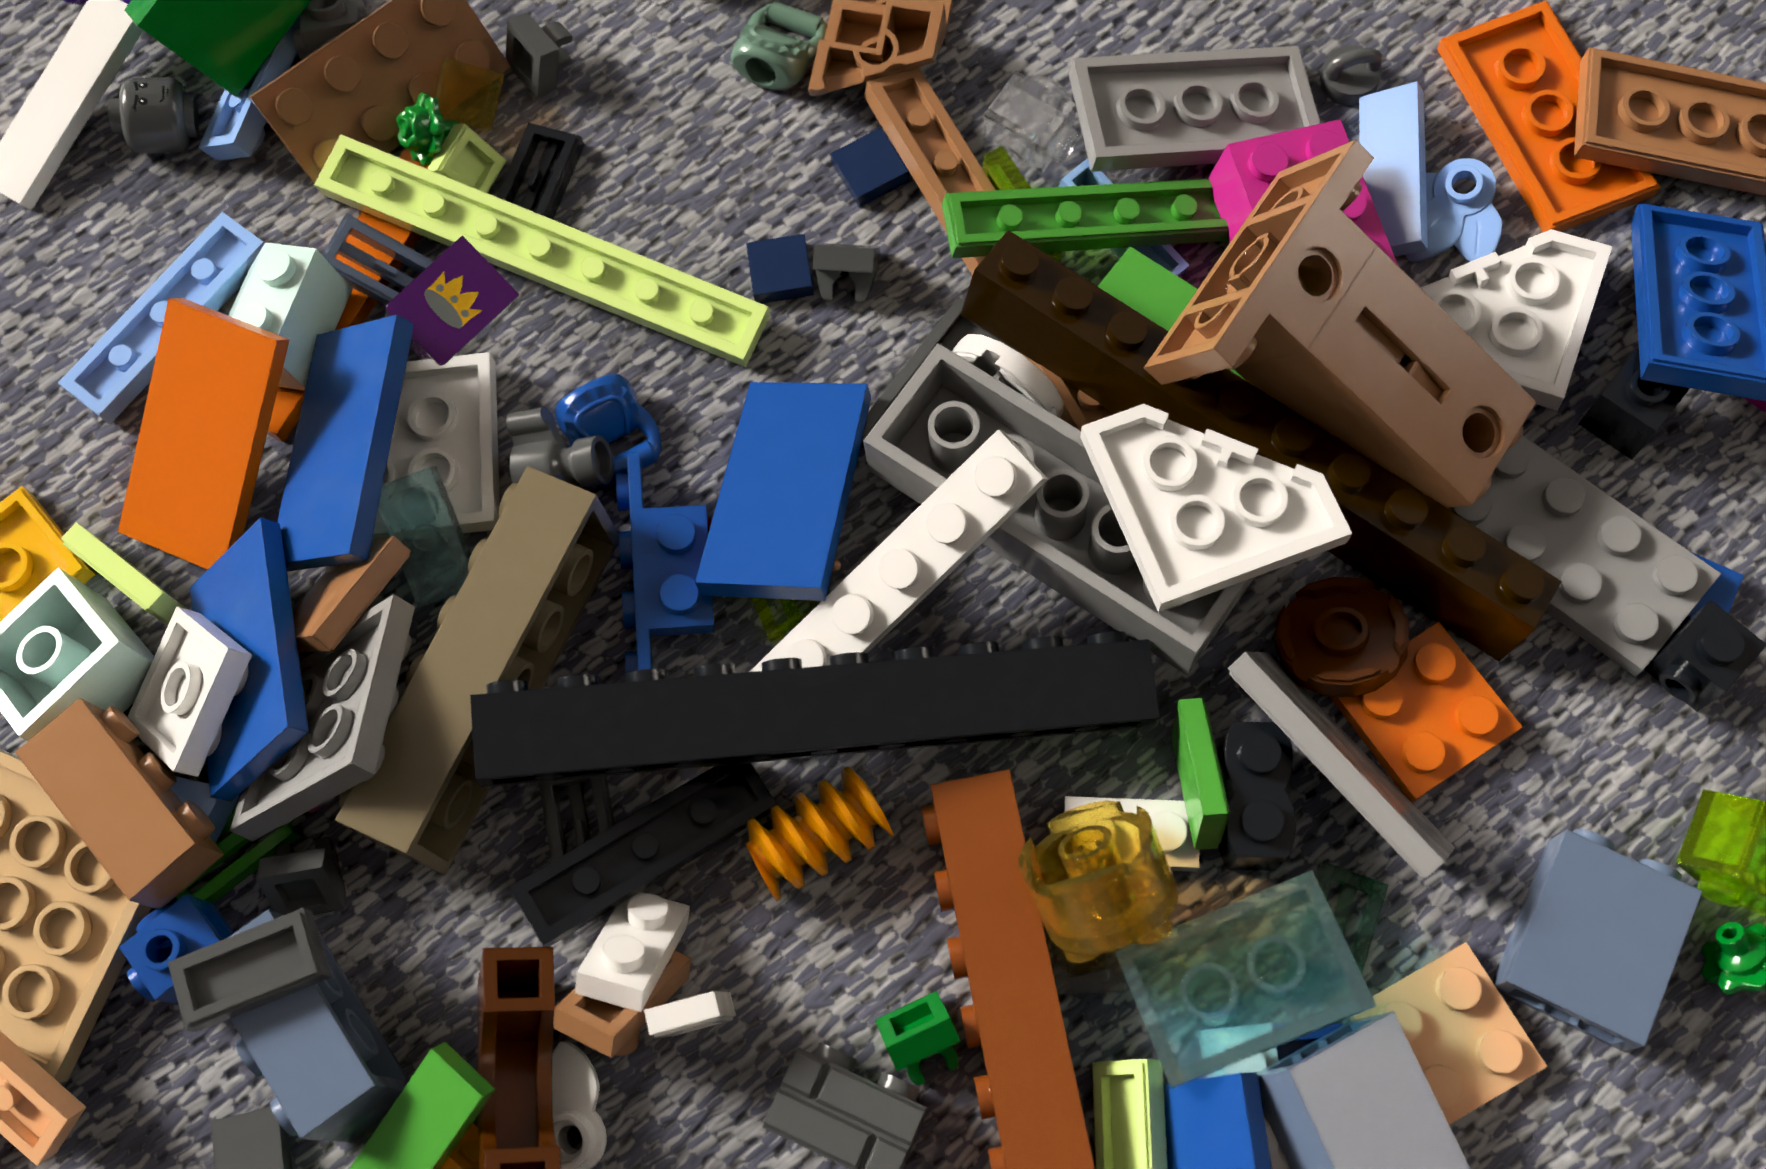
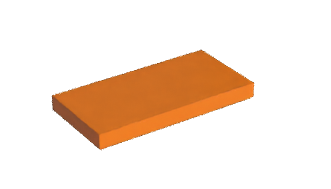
[1437,0,1661,232]
[118,298,290,570]

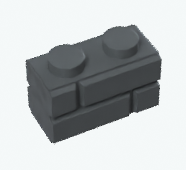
[763,1042,928,1169]

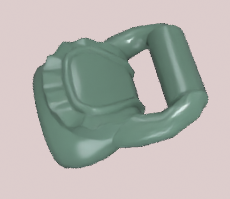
[730,1,827,90]

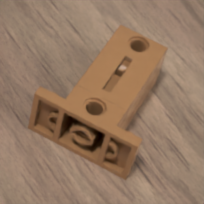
[1144,140,1536,508]

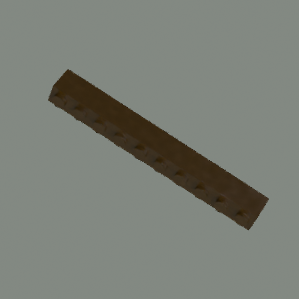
[961,230,1562,662]

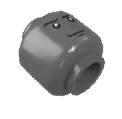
[108,77,199,153]

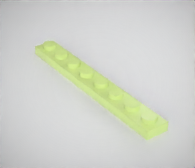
[314,134,770,367]

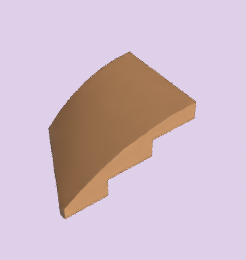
[808,0,955,96]

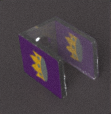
[385,235,520,366]

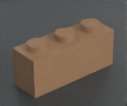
[15,698,224,910]

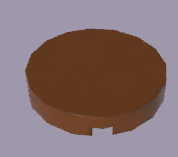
[1275,577,1409,697]

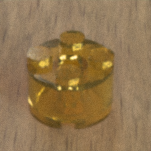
[1018,801,1179,963]

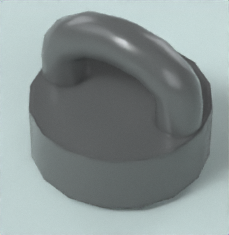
[1320,45,1383,106]

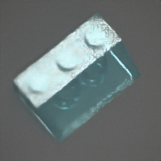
[1115,870,1376,1089]

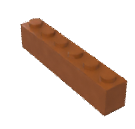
[921,769,1095,1169]

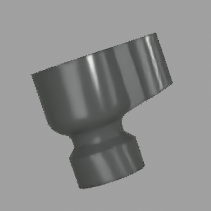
[506,407,614,487]

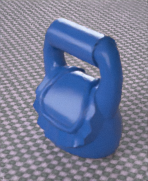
[555,373,662,487]

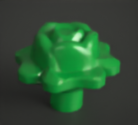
[396,92,459,166]
[1701,922,1766,995]

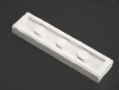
[0,0,143,210]

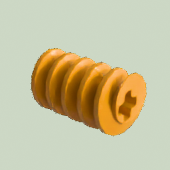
[746,766,894,902]

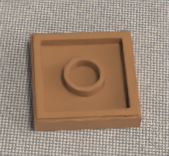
[292,536,411,653]

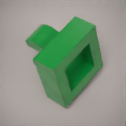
[875,991,960,1086]

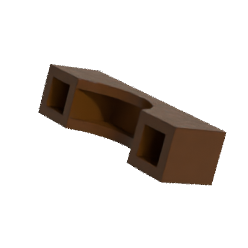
[477,947,561,1169]

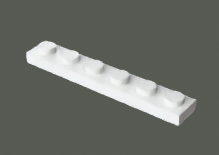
[750,429,1048,672]

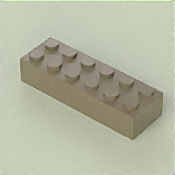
[335,466,619,876]

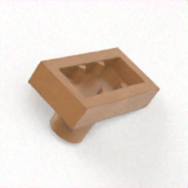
[553,950,691,1058]

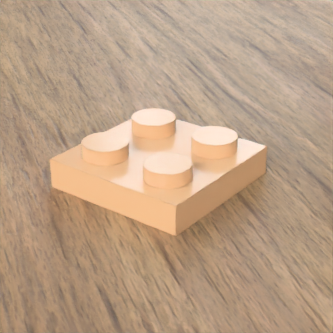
[1345,942,1547,1125]

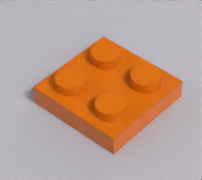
[1330,622,1522,803]

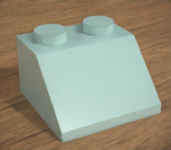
[228,243,353,391]

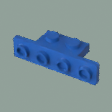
[616,452,714,674]

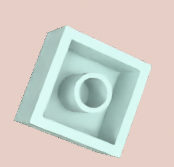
[0,567,154,741]

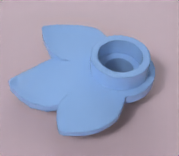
[1405,158,1502,262]

